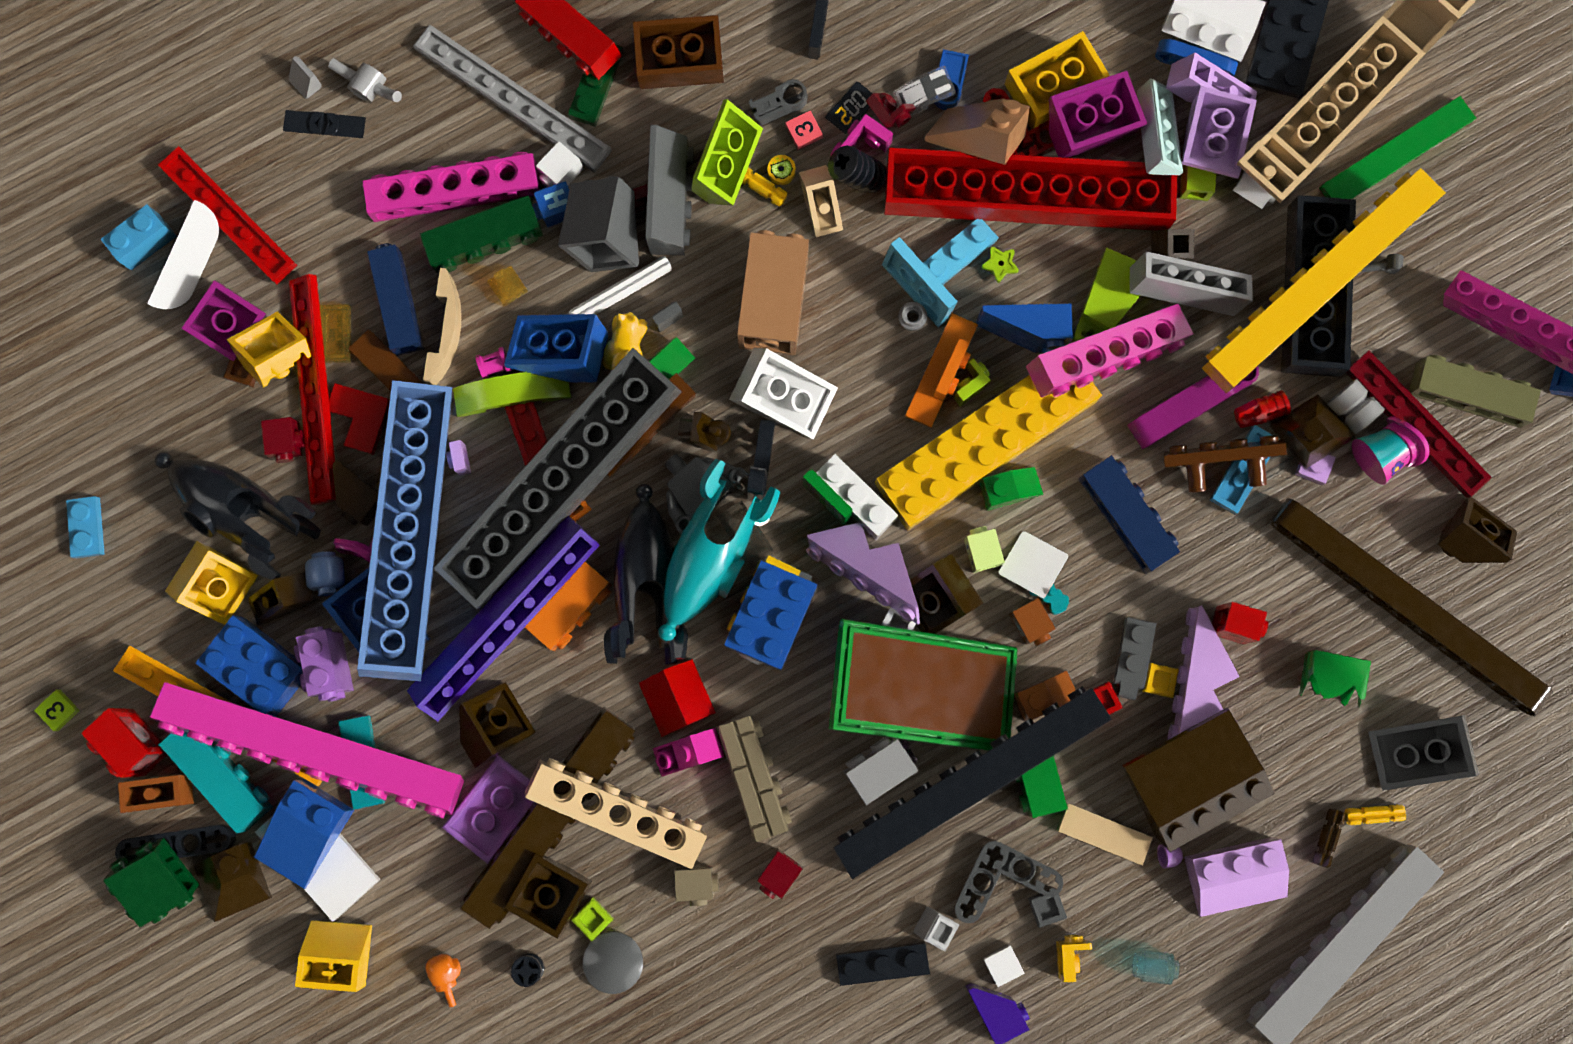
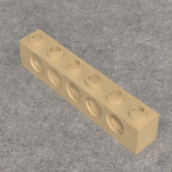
[524,758,707,869]

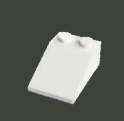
[729,348,838,439]

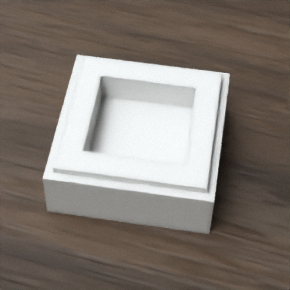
[983,945,1025,987]

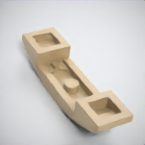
[423,268,461,385]

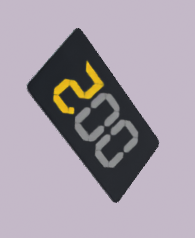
[825,82,873,134]

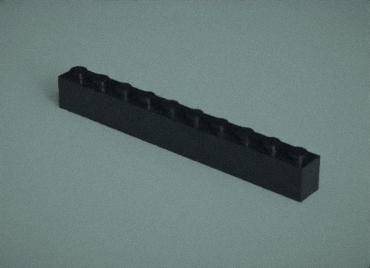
[833,686,1112,879]

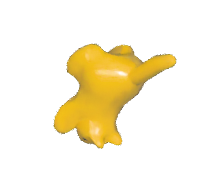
[602,312,648,370]

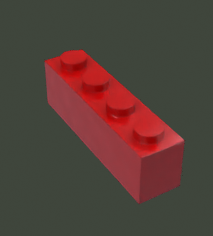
[514,0,622,80]

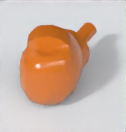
[425,954,461,1007]

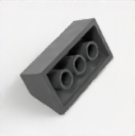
[646,125,694,256]

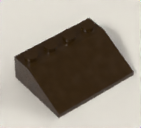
[1122,708,1275,852]

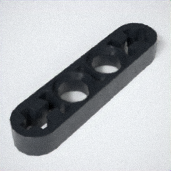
[115,824,236,859]

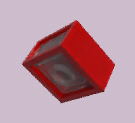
[81,708,167,778]

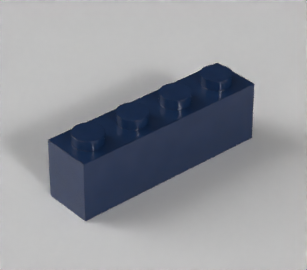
[1078,455,1180,574]

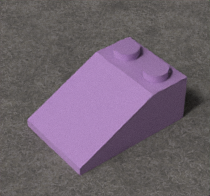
[1182,86,1257,179]

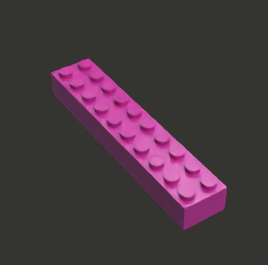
[150,682,464,819]

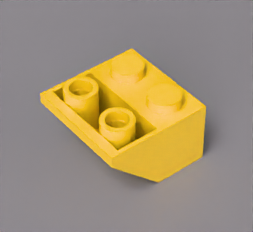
[295,920,372,992]

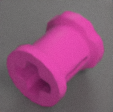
[475,346,512,379]

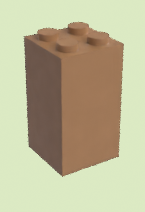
[737,230,809,355]

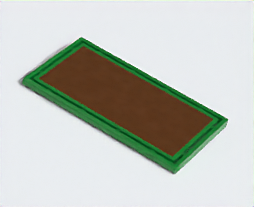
[828,619,1018,751]

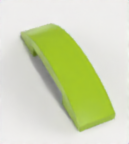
[453,372,571,417]

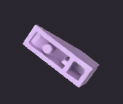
[1166,53,1257,103]

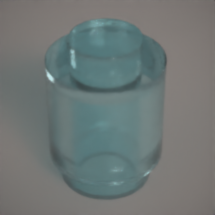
[1132,950,1179,985]

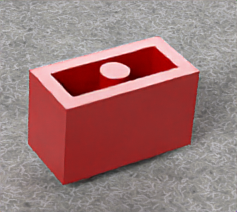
[1212,602,1268,644]

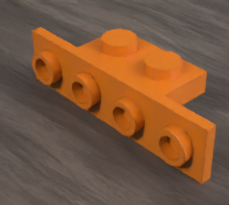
[905,313,978,428]

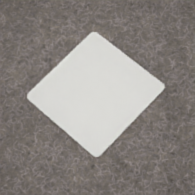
[999,531,1068,598]

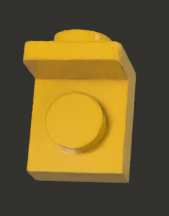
[1056,935,1092,982]

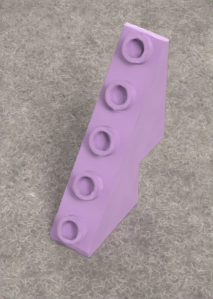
[806,522,920,624]
[1168,605,1239,740]

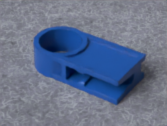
[933,49,969,110]

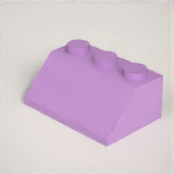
[1184,837,1289,917]

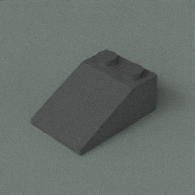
[1368,715,1479,791]

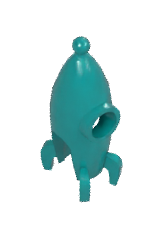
[658,459,780,641]

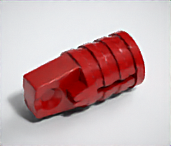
[1234,390,1291,428]

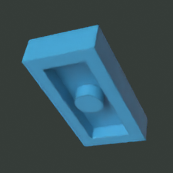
[66,496,105,559]

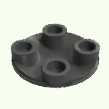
[583,931,644,994]

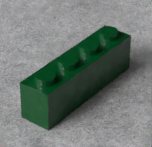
[419,196,544,273]

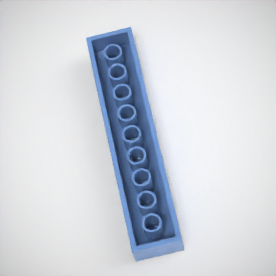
[357,380,452,681]

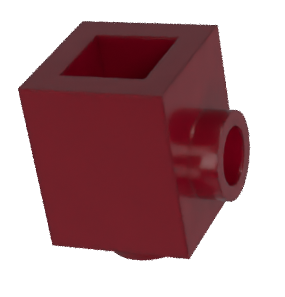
[261,417,305,463]

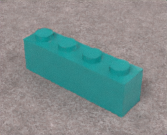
[158,732,273,833]

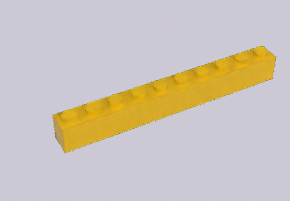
[1202,168,1446,393]

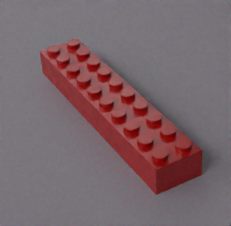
[884,148,1177,231]

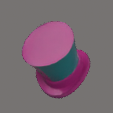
[1352,416,1429,485]

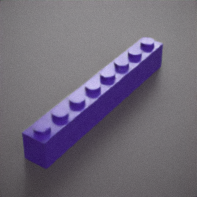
[407,516,600,722]

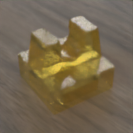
[487,266,528,307]

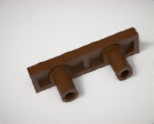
[1164,435,1287,493]

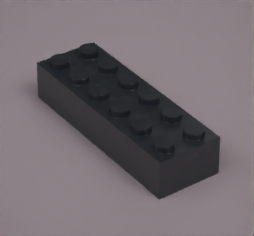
[1281,195,1356,377]

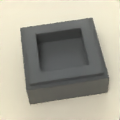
[652,302,684,332]
[1027,888,1067,928]

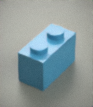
[101,204,177,271]

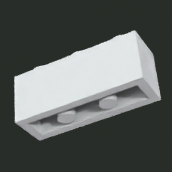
[816,454,898,540]

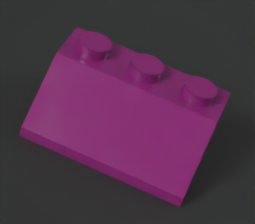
[1049,71,1147,158]

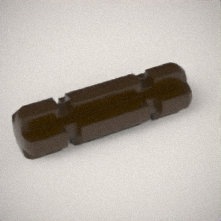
[1313,809,1346,868]

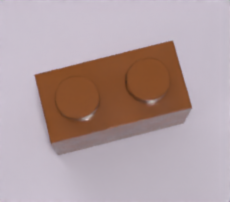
[118,774,194,813]

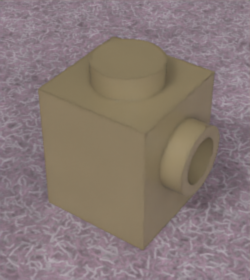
[675,866,719,906]

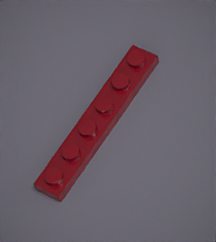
[1345,350,1492,498]

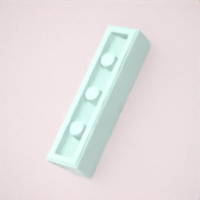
[1137,78,1183,175]

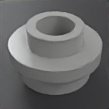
[898,302,927,331]

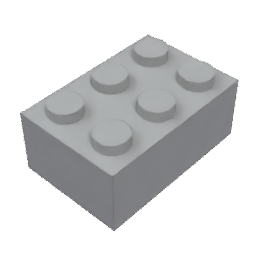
[843,737,918,805]

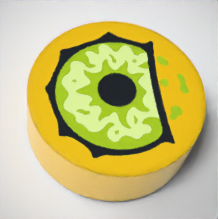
[767,155,796,185]

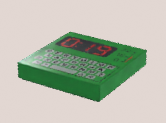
[803,469,853,526]

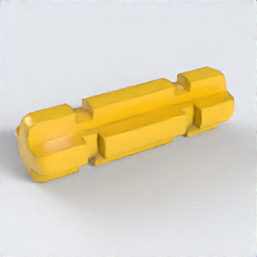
[742,168,787,206]
[1344,804,1406,825]

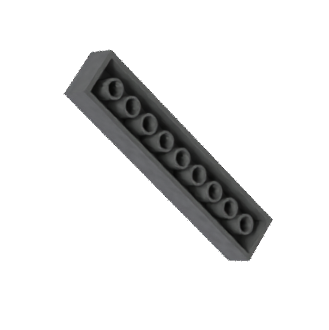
[434,348,682,609]

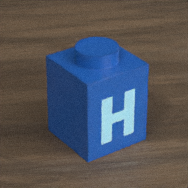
[532,181,569,227]

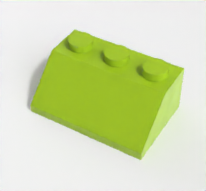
[692,99,763,206]

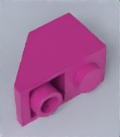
[653,728,724,777]

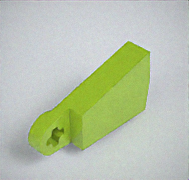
[1072,248,1140,342]

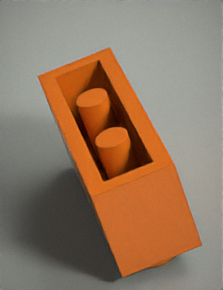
[525,562,612,651]

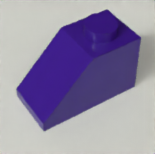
[966,983,1030,1044]

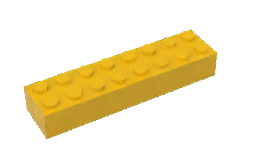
[875,368,1102,531]

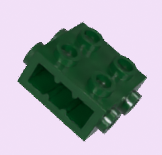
[103,838,199,928]

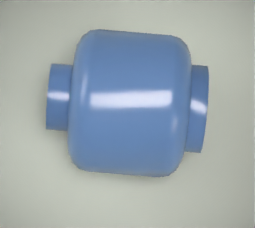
[305,552,346,596]

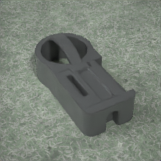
[749,79,808,126]

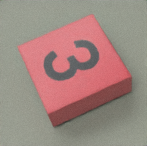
[785,110,823,150]

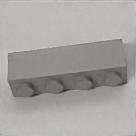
[1130,251,1252,316]

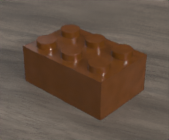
[633,15,724,90]

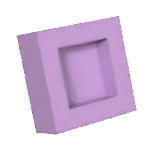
[446,440,471,475]
[1295,455,1336,485]

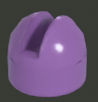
[1157,844,1183,869]

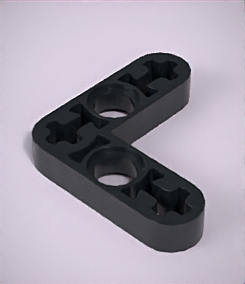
[747,419,776,502]

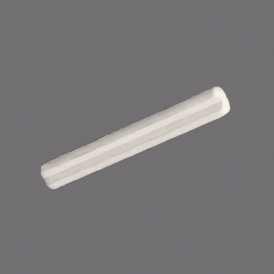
[569,256,672,315]

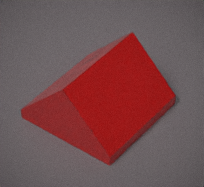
[639,659,716,737]

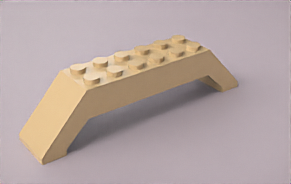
[1237,0,1477,203]

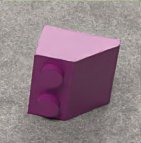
[181,280,266,362]

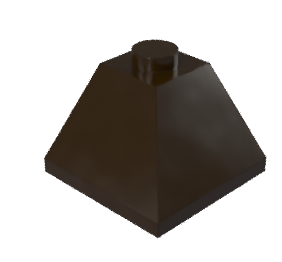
[1270,394,1355,469]
[1438,497,1517,563]
[459,682,536,768]
[194,842,272,922]

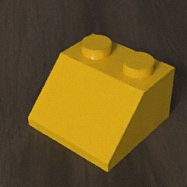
[165,541,258,625]

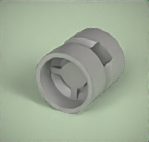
[1327,379,1385,434]

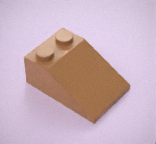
[925,99,1030,165]

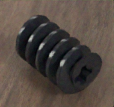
[828,145,886,193]

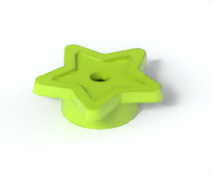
[982,247,1019,283]

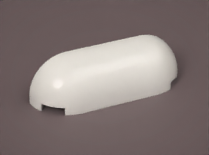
[147,200,219,309]

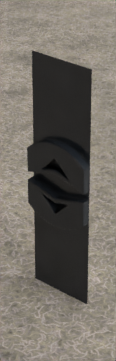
[283,110,366,138]

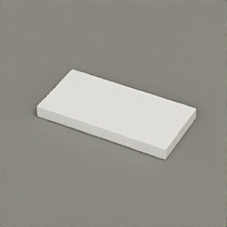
[255,816,381,922]

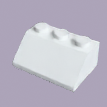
[1161,0,1266,62]

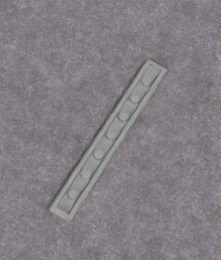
[413,24,612,173]

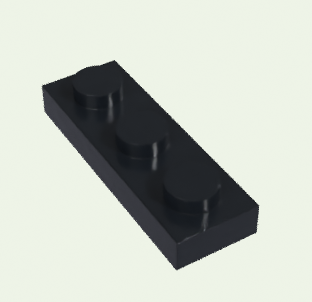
[836,942,930,986]

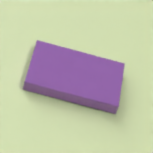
[442,756,534,864]

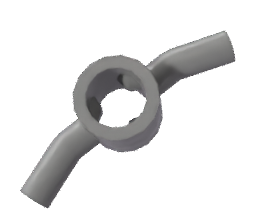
[328,58,402,103]

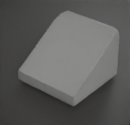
[289,56,322,99]
[913,907,959,951]

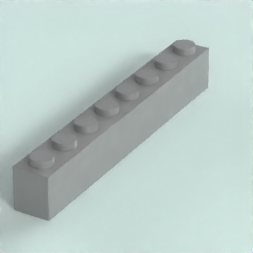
[1246,844,1444,1044]

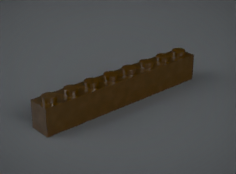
[460,707,635,929]

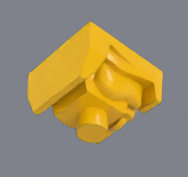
[227,311,311,388]

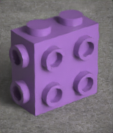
[294,626,354,702]

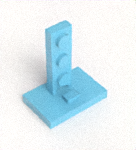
[882,219,999,328]

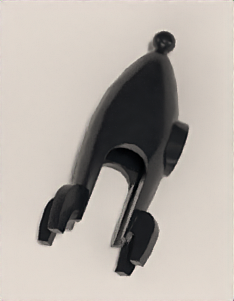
[154,452,321,580]
[604,484,688,665]

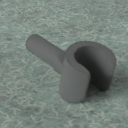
[1361,254,1404,274]

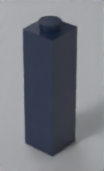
[367,243,425,356]

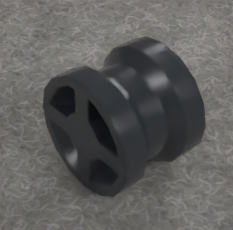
[511,953,545,987]

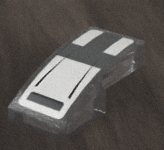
[892,65,955,115]

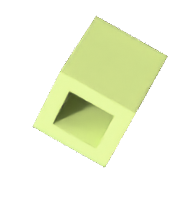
[964,526,1005,573]

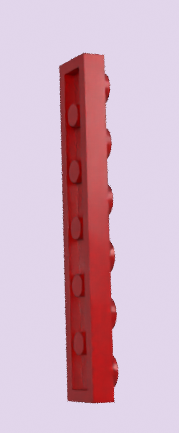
[158,146,298,285]

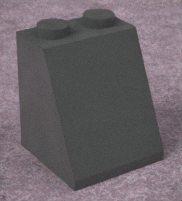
[558,176,639,272]

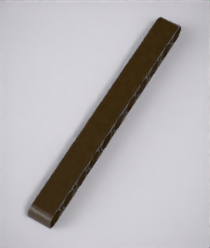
[1270,498,1553,717]

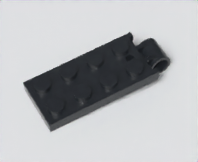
[1245,0,1329,99]

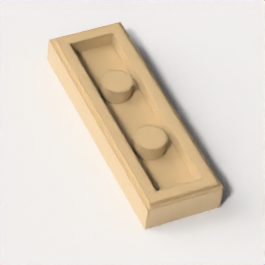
[1057,803,1153,866]

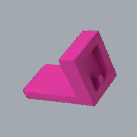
[830,114,893,156]

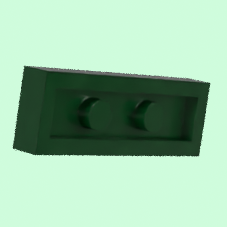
[568,44,624,127]

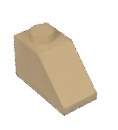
[799,165,843,237]

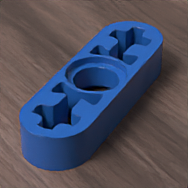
[1155,39,1238,77]

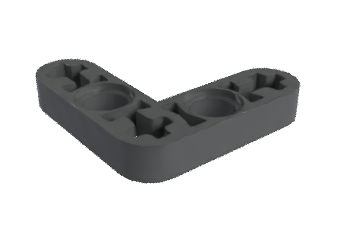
[955,841,1064,923]

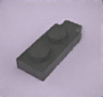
[1113,617,1157,700]

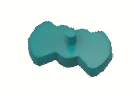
[1029,584,1069,615]

